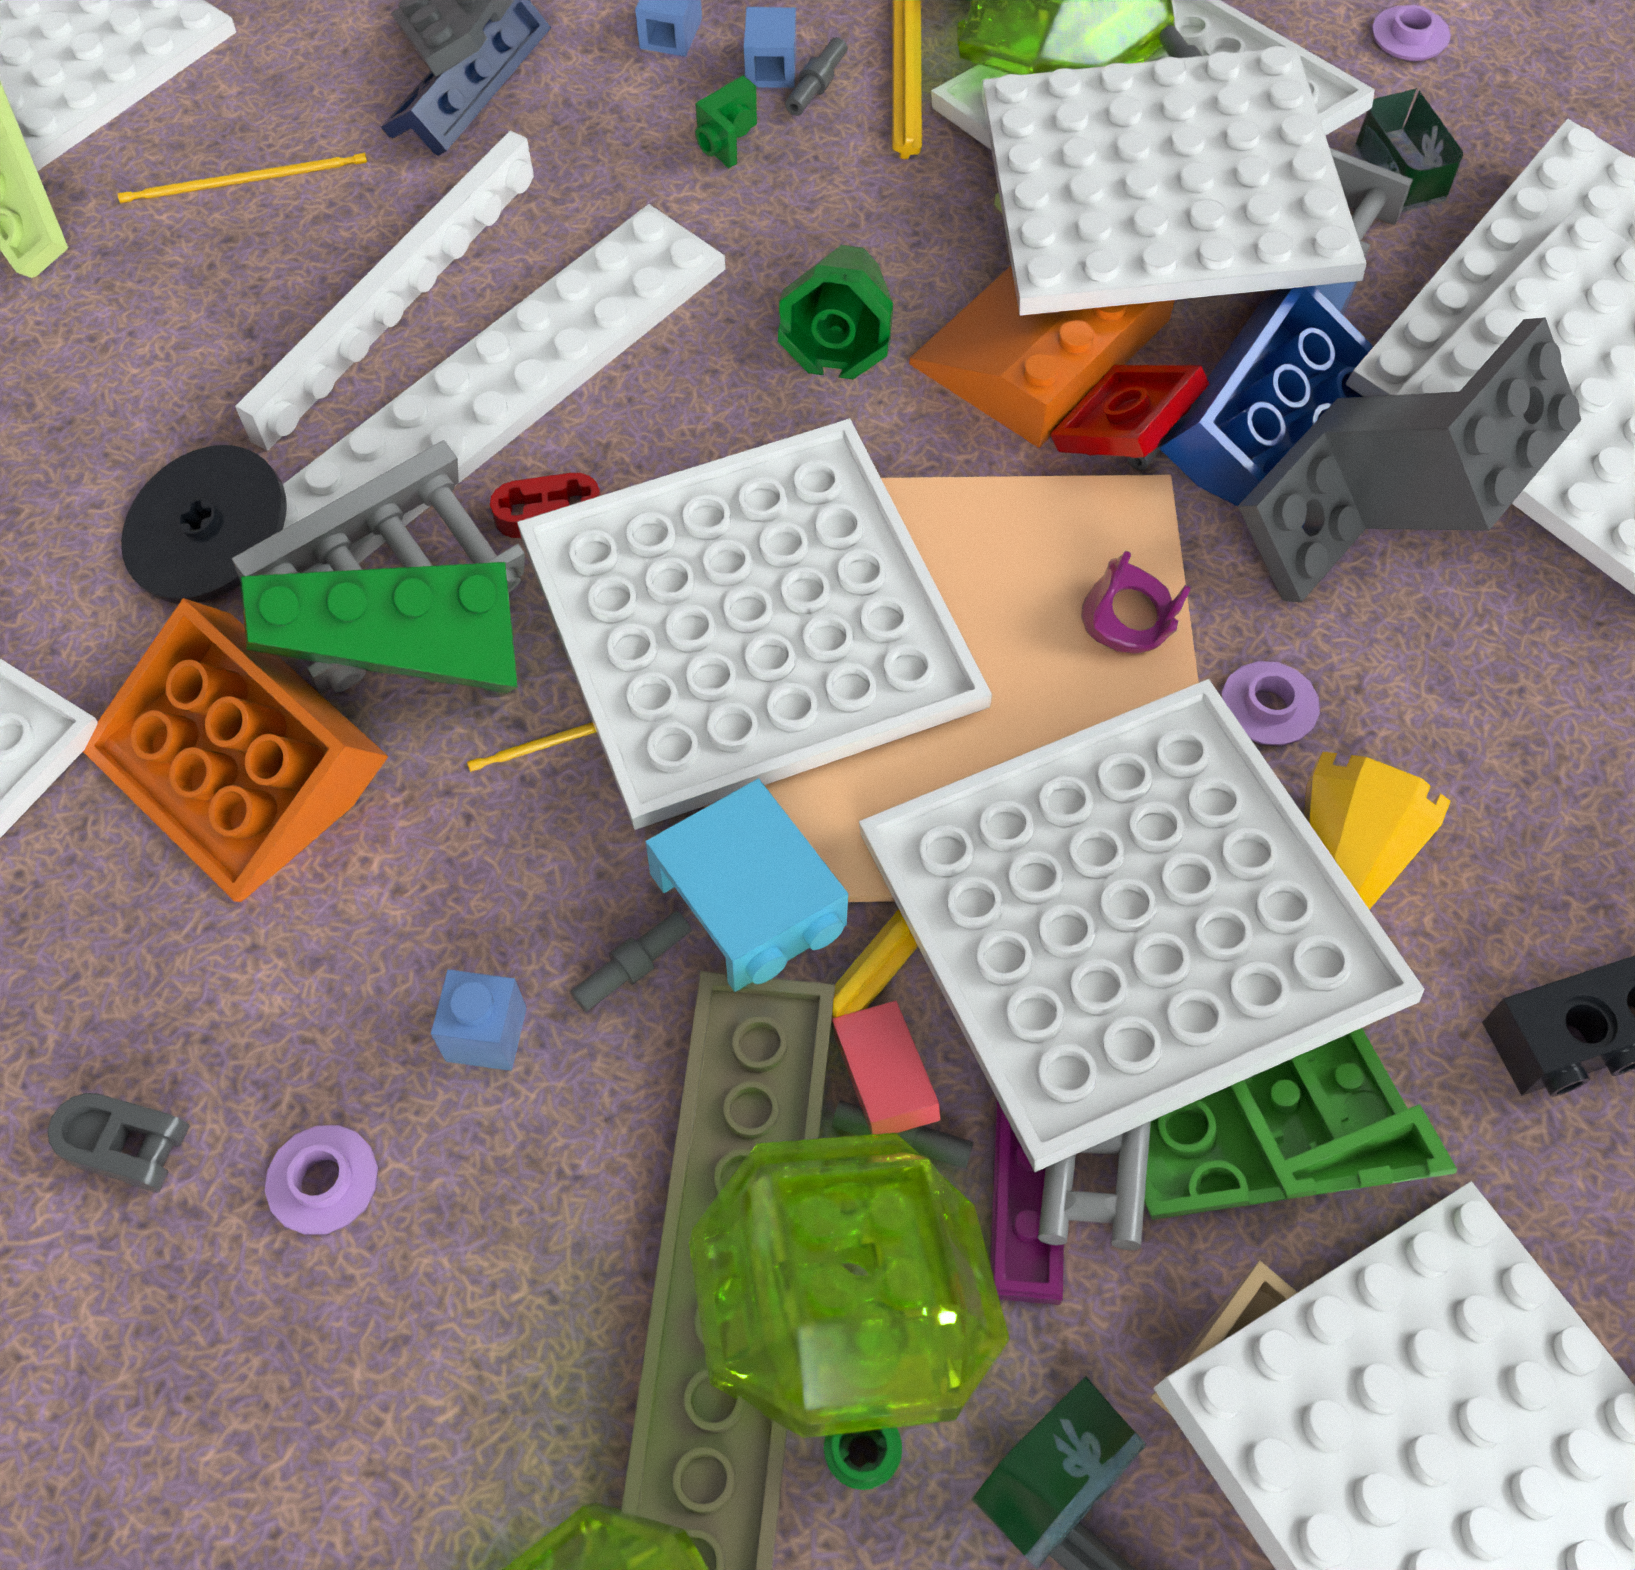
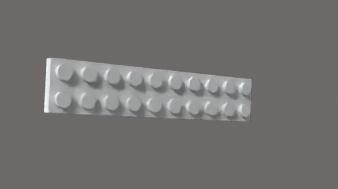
[283,204,726,573]

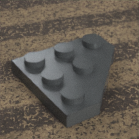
[391,0,514,77]

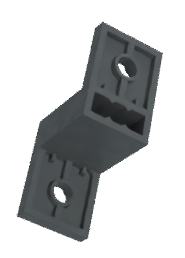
[1238,317,1582,602]

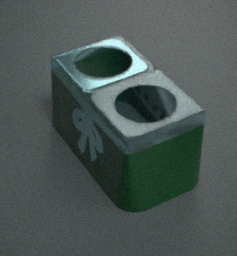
[1354,88,1463,213]
[971,1376,1146,1568]

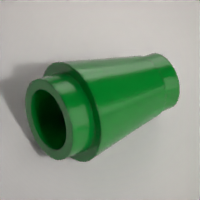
[824,1406,902,1490]

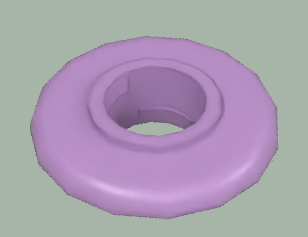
[1372,5,1451,61]
[1222,661,1320,746]
[265,1125,378,1235]

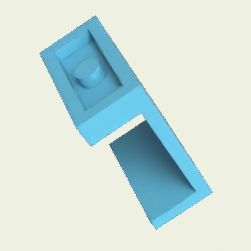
[645,778,848,992]

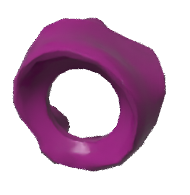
[1081,551,1191,654]

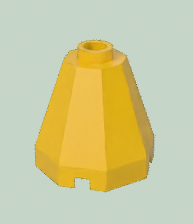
[1304,751,1451,910]

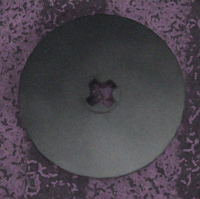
[121,445,287,603]

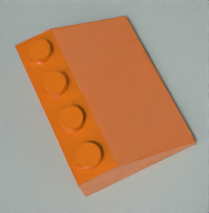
[909,266,1175,448]
[83,598,389,902]

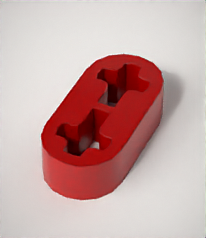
[490,473,601,538]

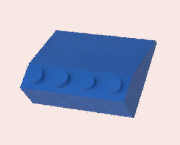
[1159,286,1374,528]

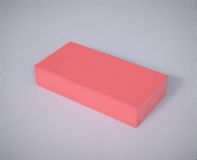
[832,1001,941,1140]

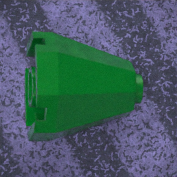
[778,245,894,380]

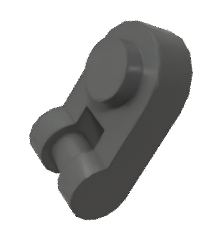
[47,1093,190,1193]

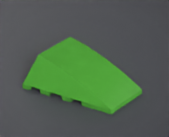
[1144,1028,1457,1220]

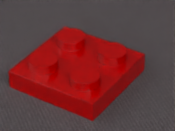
[1050,365,1209,458]

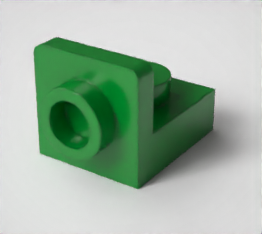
[695,75,757,169]

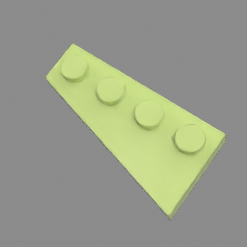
[0,82,68,278]

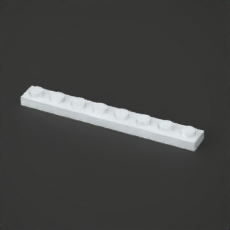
[235,131,534,451]

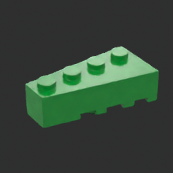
[240,562,518,693]

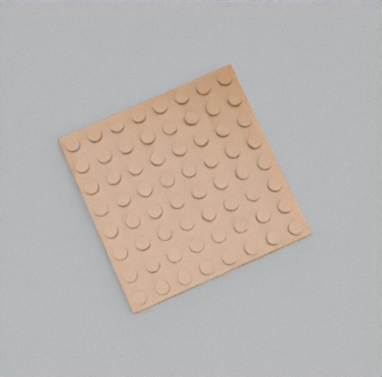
[704,475,1199,902]

